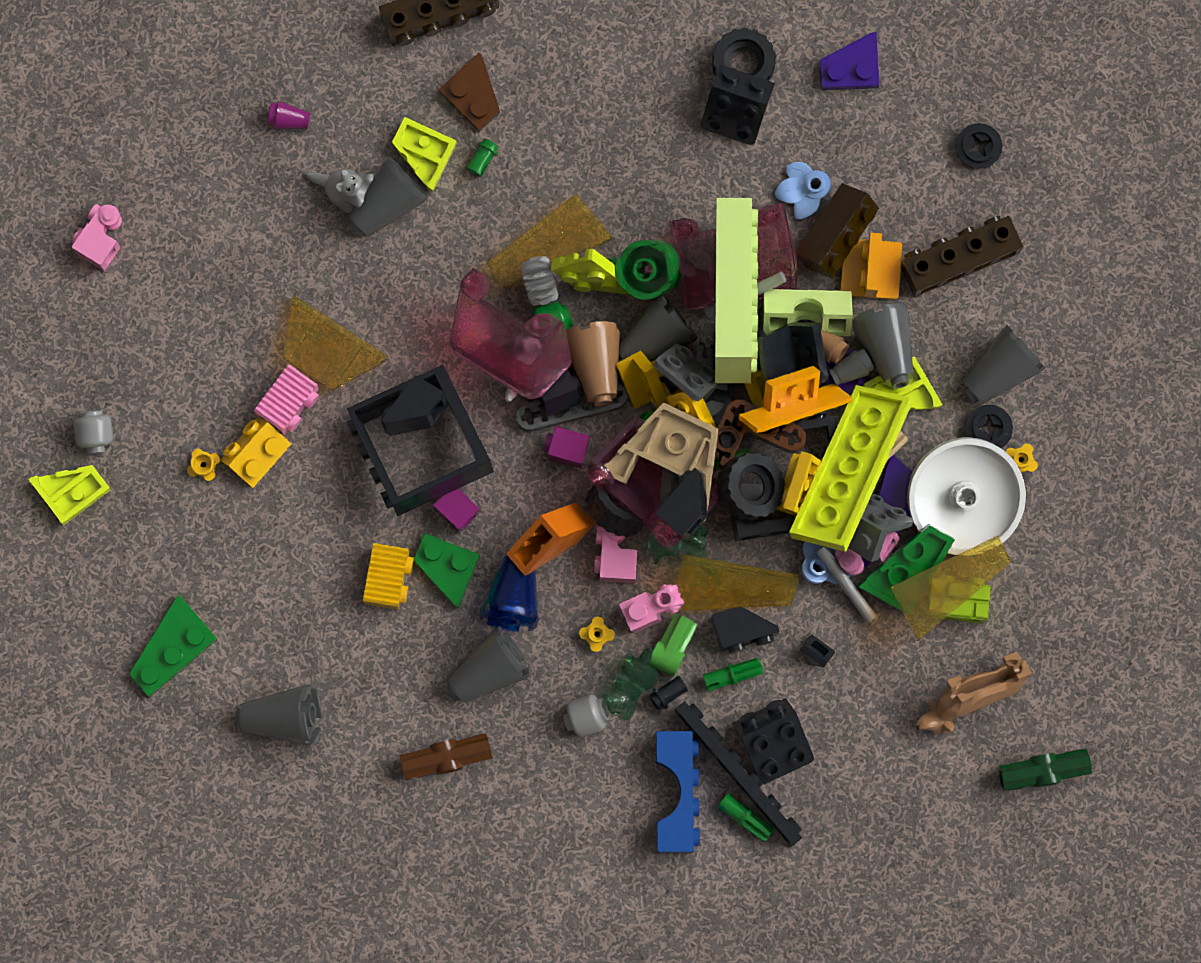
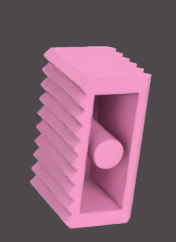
[254,365,319,436]

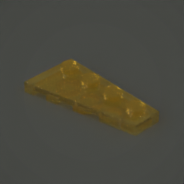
[485,193,613,288]
[891,536,1011,641]
[675,554,799,611]

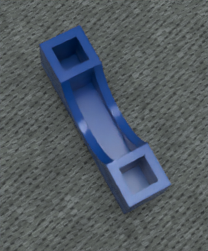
[656,731,700,854]

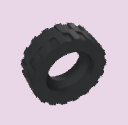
[712,28,776,81]
[717,452,785,521]
[585,474,654,537]

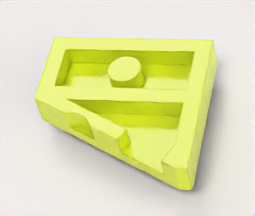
[392,117,457,192]
[863,356,943,410]
[28,465,111,525]

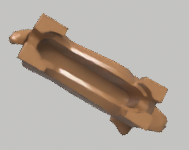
[916,652,1032,735]

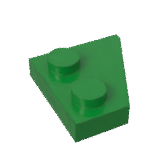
[414,533,480,608]

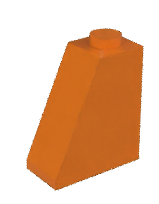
[506,502,595,576]

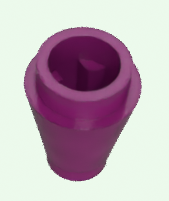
[267,101,310,129]

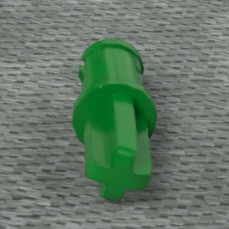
[703,658,763,692]
[717,793,773,842]

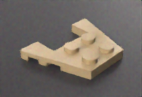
[600,403,718,522]

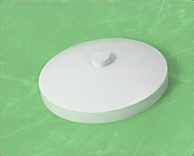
[907,437,1026,556]

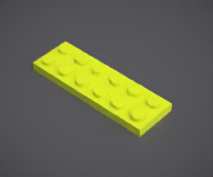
[789,385,912,552]

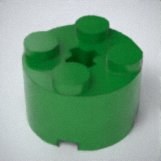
[616,239,682,300]

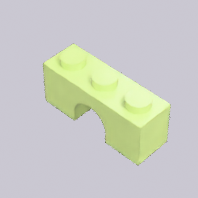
[762,289,853,336]

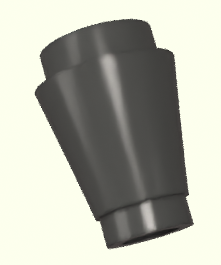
[829,349,875,386]

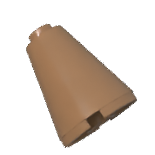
[561,321,620,406]

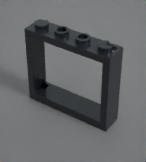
[346,365,494,517]
[718,413,837,542]

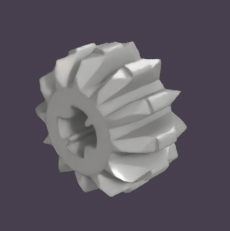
[521,256,558,306]

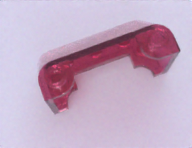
[669,203,797,309]
[450,268,572,399]
[588,415,721,547]

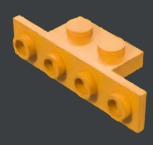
[739,366,852,433]

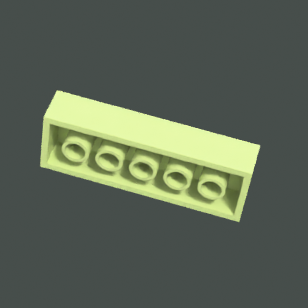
[715,198,758,383]

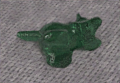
[646,525,720,579]
[601,647,659,720]

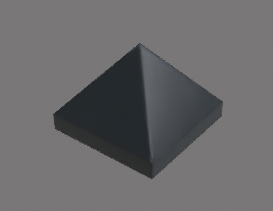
[800,635,835,667]

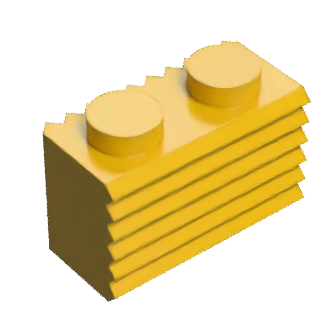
[363,543,414,610]

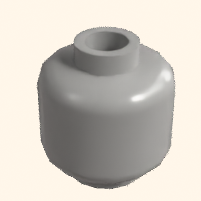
[73,410,114,453]
[563,694,610,737]

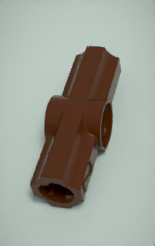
[399,733,493,781]

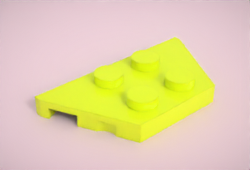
[551,249,631,295]

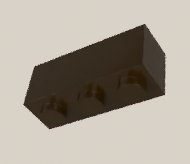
[794,183,879,279]

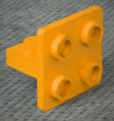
[840,233,902,300]

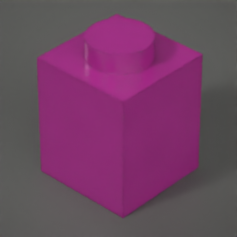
[544,427,590,469]
[433,489,480,534]

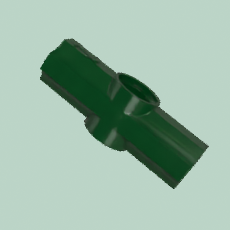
[998,749,1092,792]

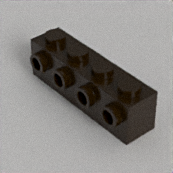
[378,0,499,46]
[901,215,1023,297]

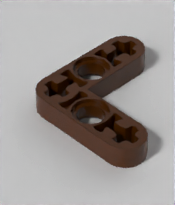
[712,400,806,481]

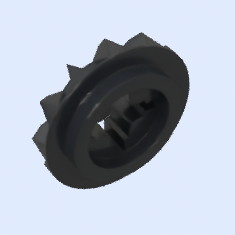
[956,123,1003,170]
[966,405,1013,448]

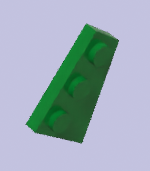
[858,523,955,615]
[129,594,218,698]

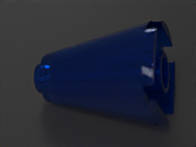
[479,550,539,632]

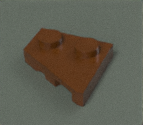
[439,53,500,132]

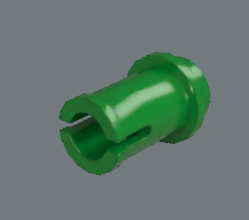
[466,138,499,177]

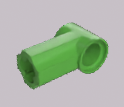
[647,614,697,677]

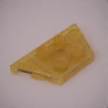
[283,295,388,391]

